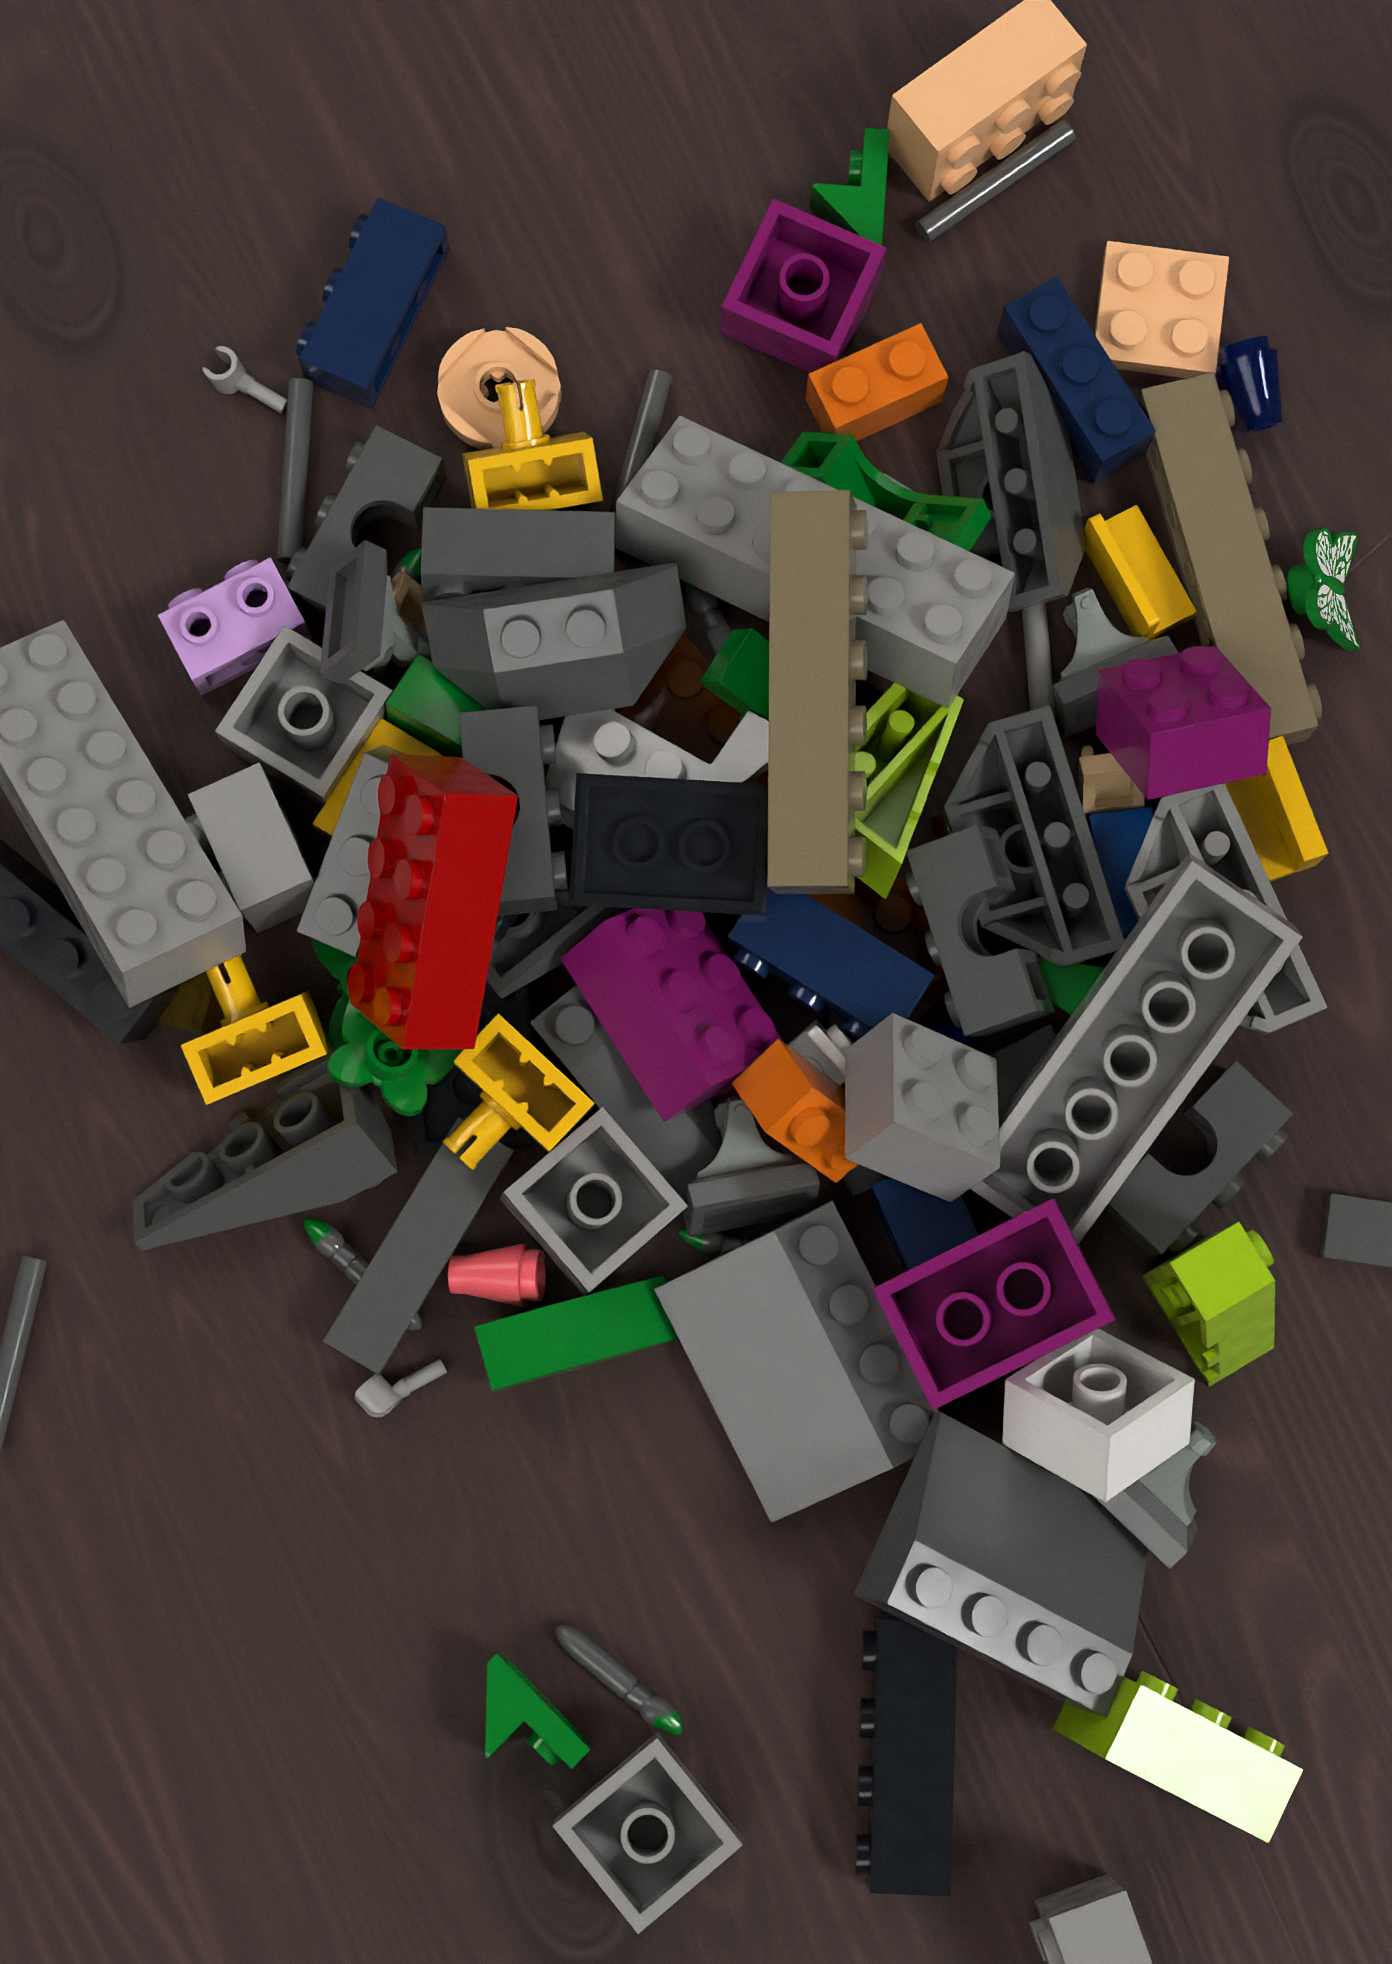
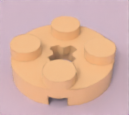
[437,327,562,450]

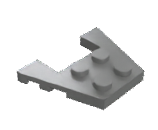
[545,709,769,834]

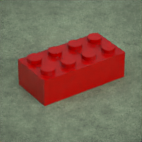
[348,754,518,1049]

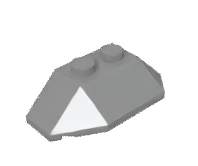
[1124,783,1328,1034]

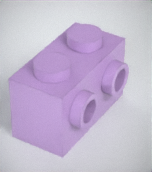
[158,557,312,696]

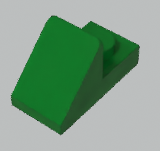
[809,128,890,245]
[485,1650,592,1769]

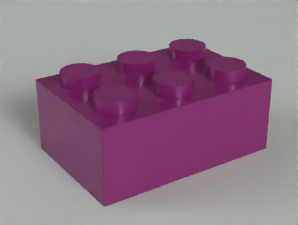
[560,908,783,1122]
[872,1198,1116,1410]

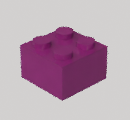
[721,198,887,373]
[1096,646,1271,800]

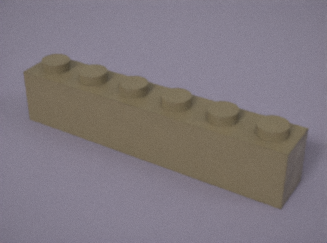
[1137,372,1322,745]
[767,490,868,894]

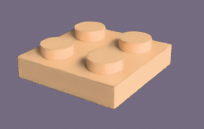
[1094,241,1229,378]

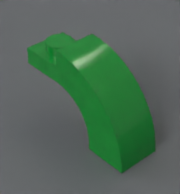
[781,432,992,551]

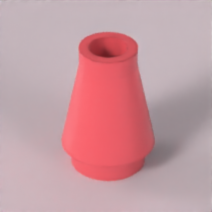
[448,1243,546,1308]

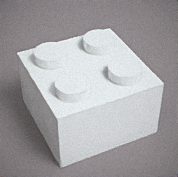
[1002,1329,1195,1503]

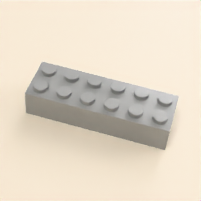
[615,416,1015,708]
[0,620,246,1008]
[970,852,1303,1244]

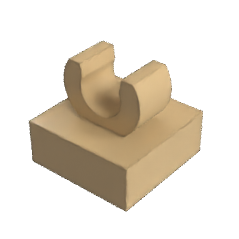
[1078,746,1145,818]

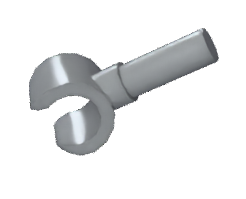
[202,346,287,414]
[355,1359,447,1418]

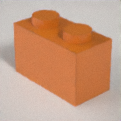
[805,323,949,441]
[732,1039,859,1183]

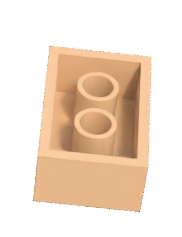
[887,0,1087,202]

